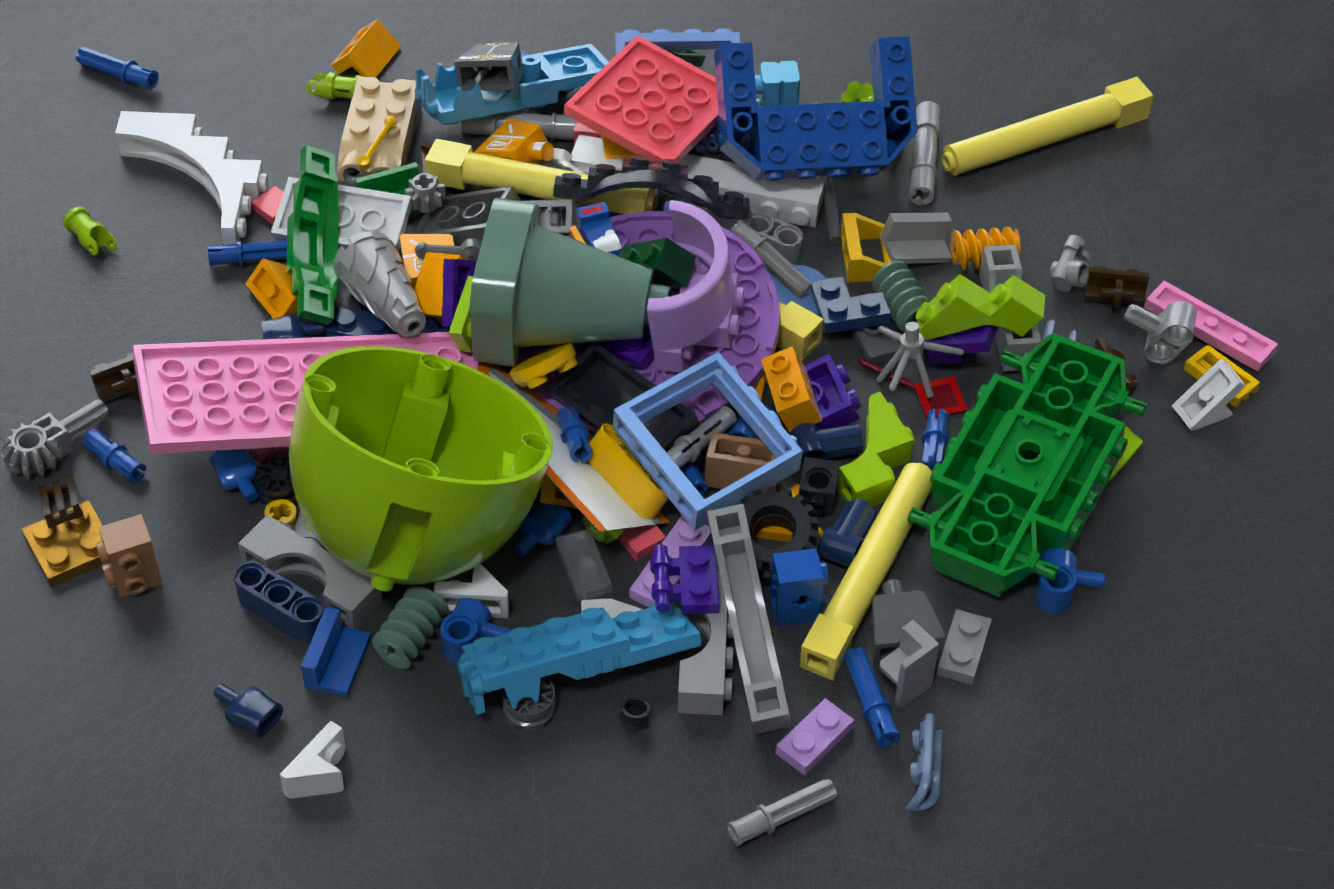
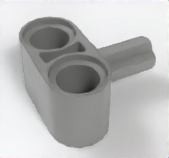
[1124,301,1197,364]

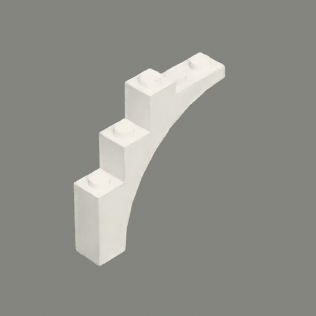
[115,111,269,245]

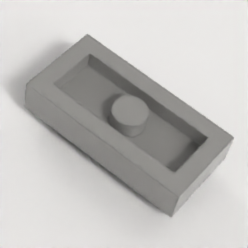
[936,609,992,685]

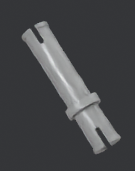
[666,406,737,469]

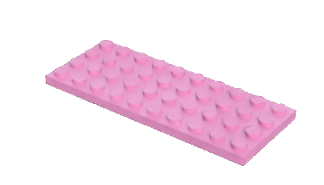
[133,332,479,454]

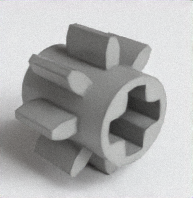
[405,173,446,213]

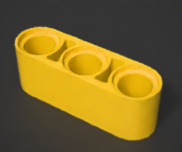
[588,424,669,519]

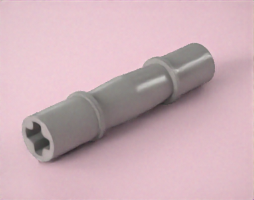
[909,101,941,205]
[461,112,580,141]

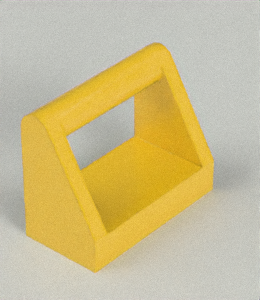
[841,213,891,282]

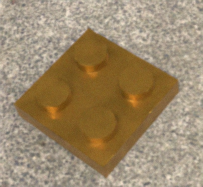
[21,500,104,587]

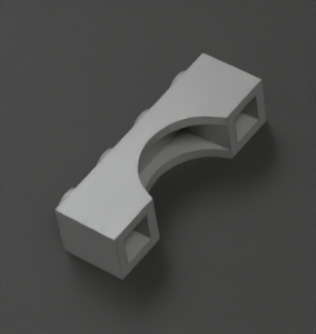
[979,245,1041,372]
[238,515,382,630]
[678,571,733,715]

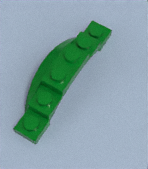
[286,145,338,325]

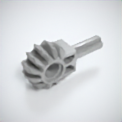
[1,400,109,479]

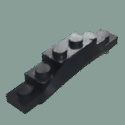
[553,155,750,219]

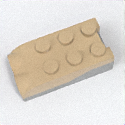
[337,76,422,187]

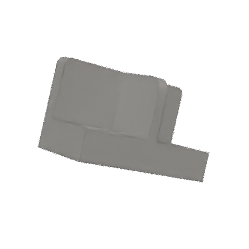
[880,620,939,709]

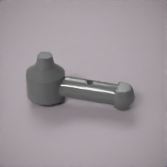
[415,238,482,262]

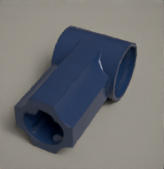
[789,423,863,468]
[818,498,876,568]

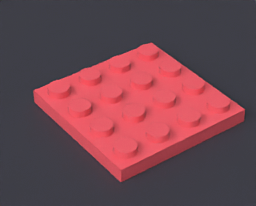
[564,35,719,162]

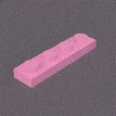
[1144,281,1278,372]

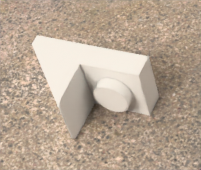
[1172,359,1246,431]
[434,564,509,618]
[280,721,346,799]

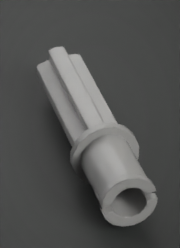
[730,219,811,296]
[727,779,837,846]

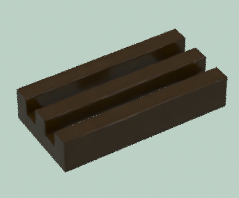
[38,475,84,528]

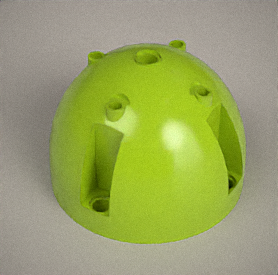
[289,346,553,591]

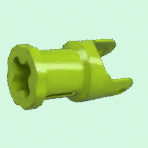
[306,72,362,100]
[63,206,117,256]

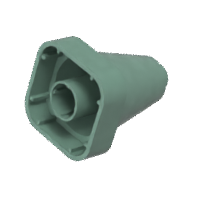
[470,198,670,367]

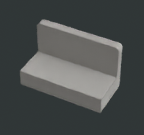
[880,212,952,264]

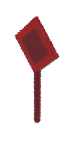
[859,359,968,420]

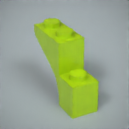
[916,274,1045,340]
[837,392,915,507]

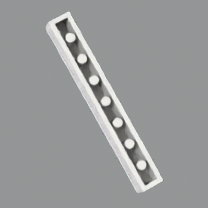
[571,135,825,228]

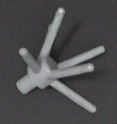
[876,322,964,398]

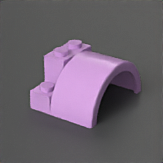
[647,200,745,372]

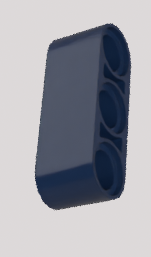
[234,561,324,644]

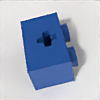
[769,548,828,626]

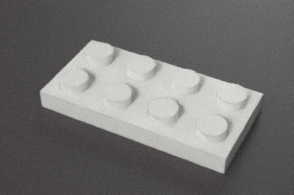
[271,177,412,252]

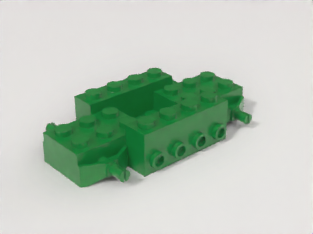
[907,333,1148,597]

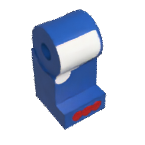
[577,202,622,256]

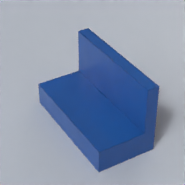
[301,606,371,697]

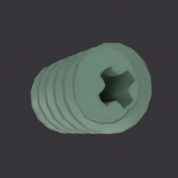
[872,260,931,332]
[372,586,449,669]

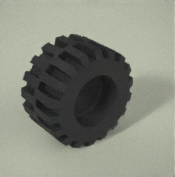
[741,487,819,587]

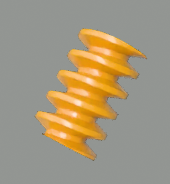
[950,227,1021,271]

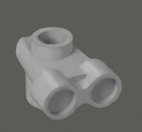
[1050,235,1091,292]

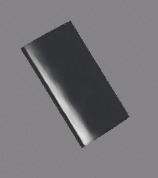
[549,342,700,452]

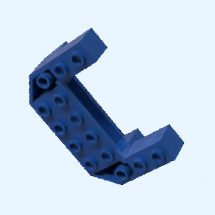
[714,36,917,181]

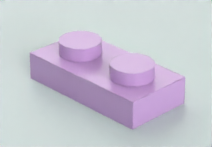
[776,698,854,776]

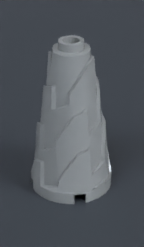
[333,231,426,337]

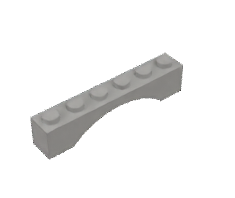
[707,504,791,735]

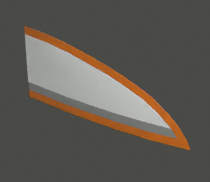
[477,362,670,532]

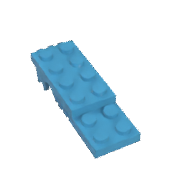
[414,44,608,125]
[457,602,701,715]

